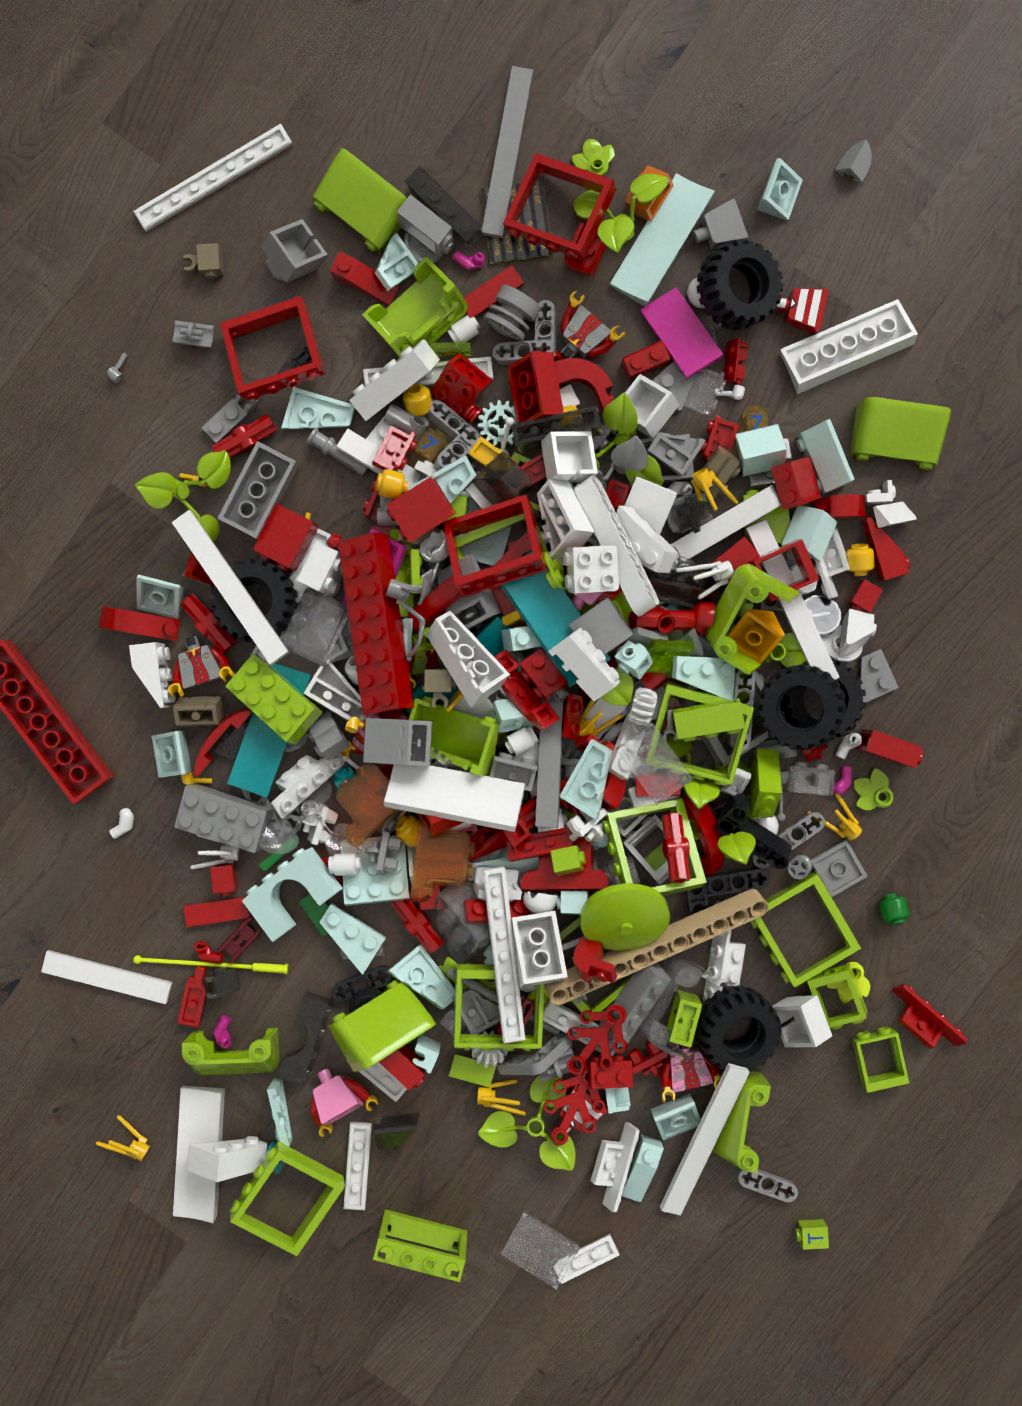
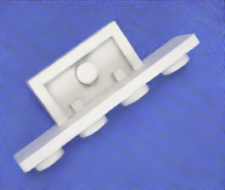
[814,528,850,599]
[271,753,345,819]
[703,930,746,1002]
[591,1122,640,1212]

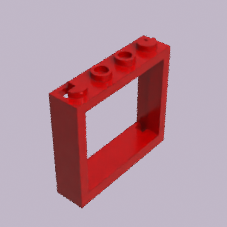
[503,153,617,260]
[220,296,326,401]
[443,495,547,598]

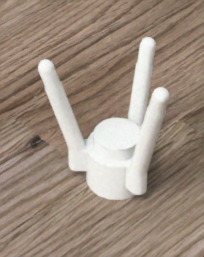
[676,561,734,599]
[190,835,239,870]

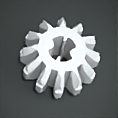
[628,687,657,726]
[471,1030,508,1068]

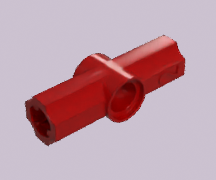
[211,414,277,458]
[180,593,237,654]
[628,607,696,633]
[662,813,690,883]
[390,899,444,954]

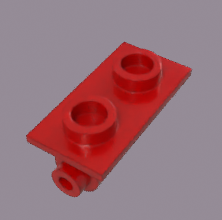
[722,338,748,385]

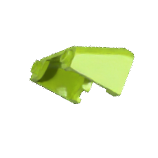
[312,148,407,254]
[362,256,468,358]
[850,397,951,470]
[409,696,499,776]
[328,979,436,1072]
[182,1028,280,1075]
[712,1070,771,1173]

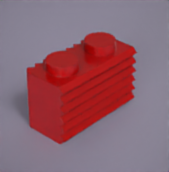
[621,340,670,382]

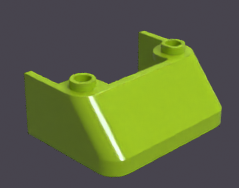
[705,564,800,675]

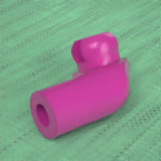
[452,250,485,270]
[830,766,852,795]
[213,1015,232,1049]

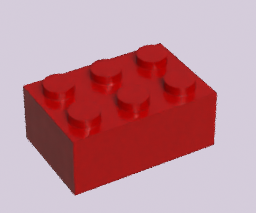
[507,351,564,430]

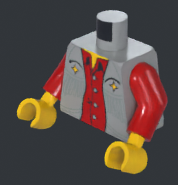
[560,290,626,359]
[168,636,235,698]

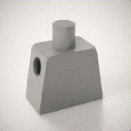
[693,198,748,250]

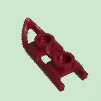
[217,915,263,964]

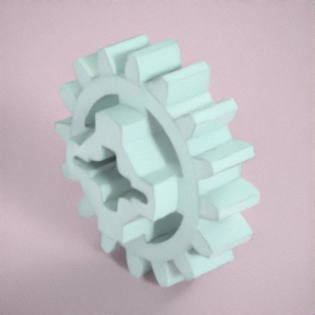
[478,400,524,447]

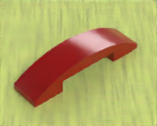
[494,650,560,731]
[194,706,252,777]
[502,778,570,847]
[682,795,724,877]

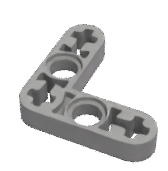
[492,300,556,365]
[426,400,480,471]
[496,1032,573,1075]

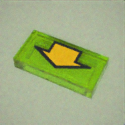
[428,342,471,357]

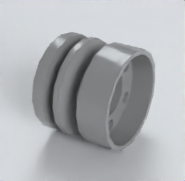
[484,284,541,341]

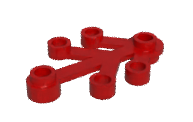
[567,1004,628,1075]
[543,1065,605,1145]

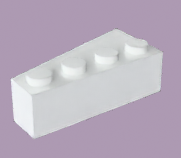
[349,339,440,421]
[426,611,510,708]

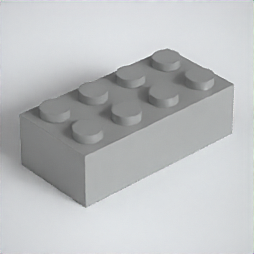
[217,441,300,540]
[174,783,274,853]

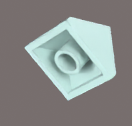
[757,158,803,220]
[735,424,787,477]
[781,505,837,562]
[137,575,187,619]
[151,730,192,778]
[651,1093,701,1141]

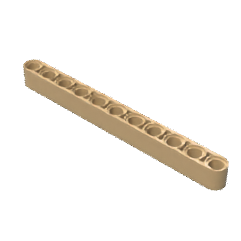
[544,889,769,1005]

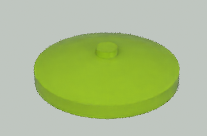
[580,883,670,951]

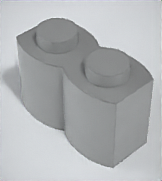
[307,710,350,760]

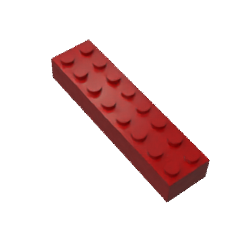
[338,532,414,715]
[0,640,115,805]

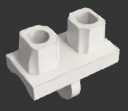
[299,803,338,845]
[566,808,607,842]

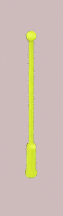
[133,955,289,975]

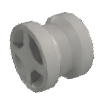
[788,854,812,879]

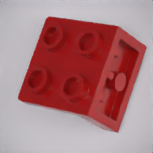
[430,353,493,419]

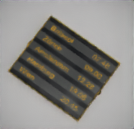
[480,179,554,265]

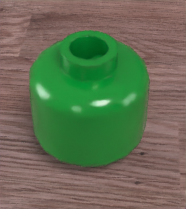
[879,893,910,926]

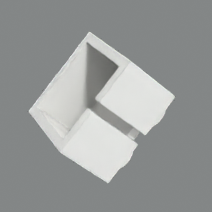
[625,374,679,439]
[541,431,598,483]
[297,541,343,598]
[772,995,832,1047]

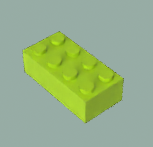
[225,653,323,745]

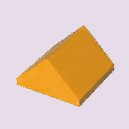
[727,609,785,664]

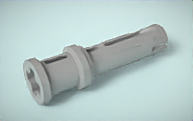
[306,428,368,476]

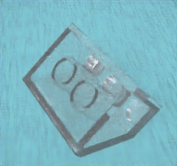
[281,588,349,667]

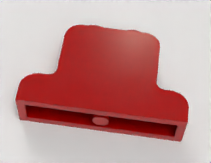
[521,836,611,892]

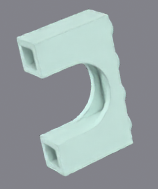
[242,847,343,942]

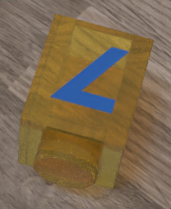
[742,405,769,432]
[414,427,447,464]

